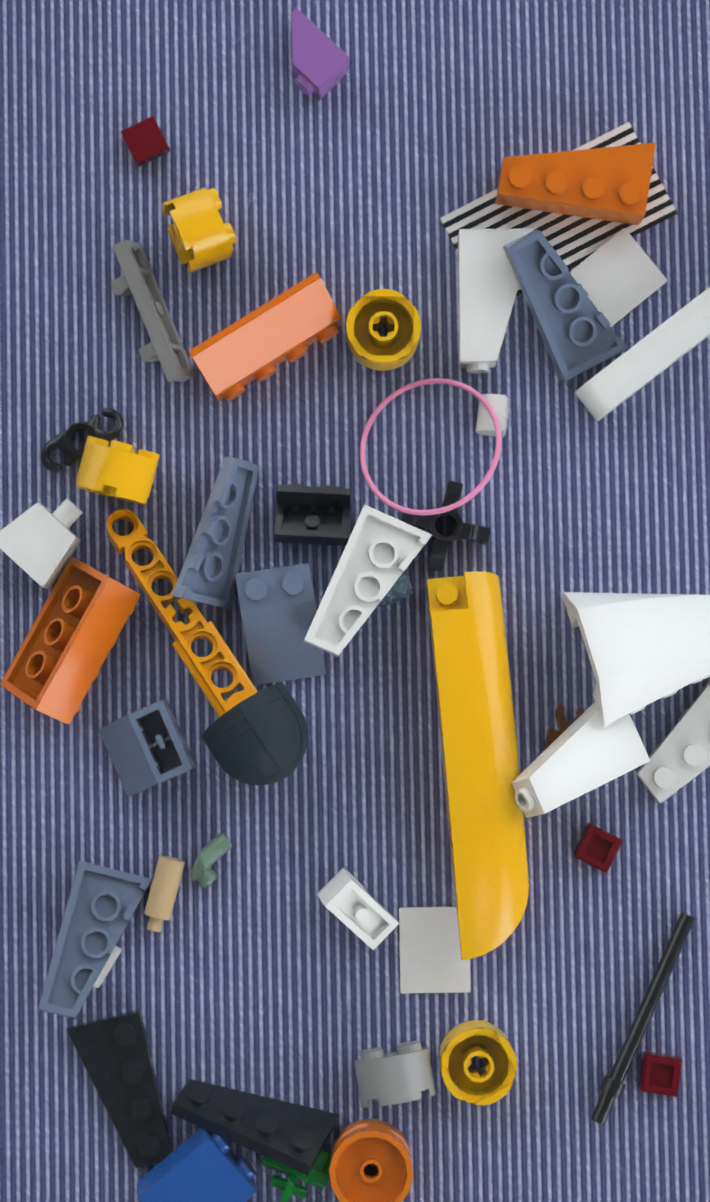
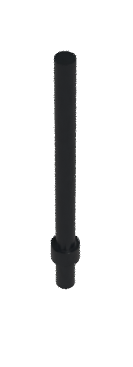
[591,912,695,1125]

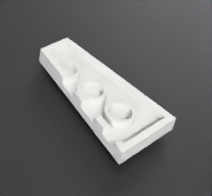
[303,504,432,657]
[636,680,710,804]

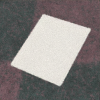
[570,228,667,327]
[399,907,471,994]

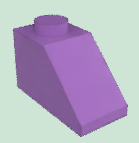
[292,8,350,100]

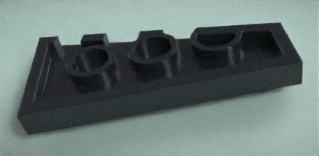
[66,1009,173,1168]
[171,1079,339,1176]

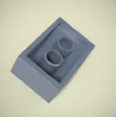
[235,563,327,686]

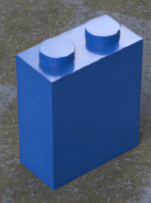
[137,1128,257,1202]

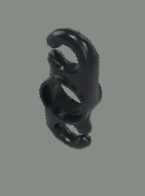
[40,408,124,473]

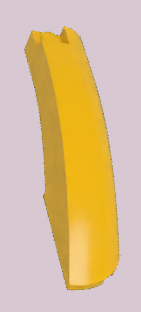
[426,571,529,960]

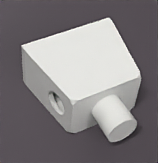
[0,498,83,589]

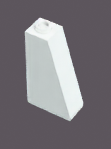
[458,228,533,374]
[511,702,650,818]

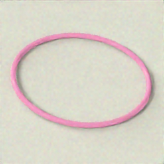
[360,378,502,516]

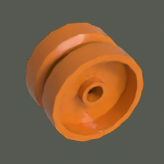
[329,1118,413,1202]

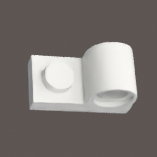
[317,868,399,950]

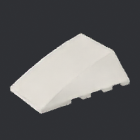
[562,592,710,728]

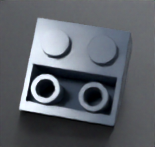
[98,699,196,797]

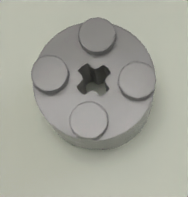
[354,1040,436,1108]

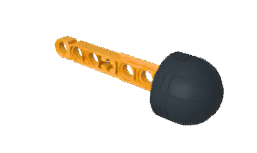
[106,509,308,785]

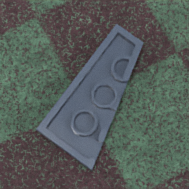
[503,230,628,382]

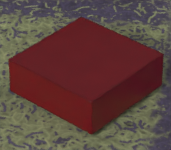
[120,116,170,167]
[572,822,623,874]
[638,1051,682,1097]

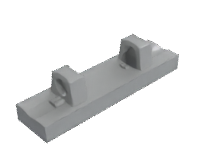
[111,239,195,382]

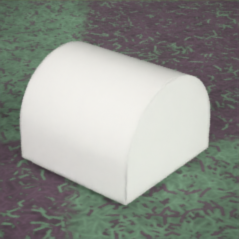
[476,394,509,437]

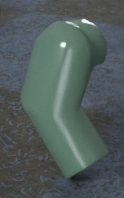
[191,833,232,888]

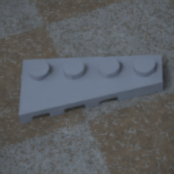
[172,457,259,609]
[38,861,152,1019]

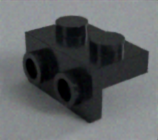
[274,484,351,546]

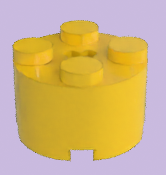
[162,187,237,274]
[346,289,421,371]
[76,436,160,505]
[439,1020,517,1106]

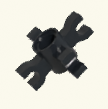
[401,480,491,572]

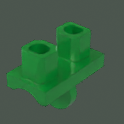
[260,1150,330,1202]

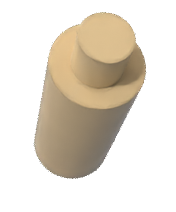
[144,855,185,932]

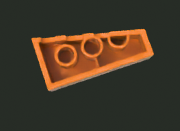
[495,143,656,225]

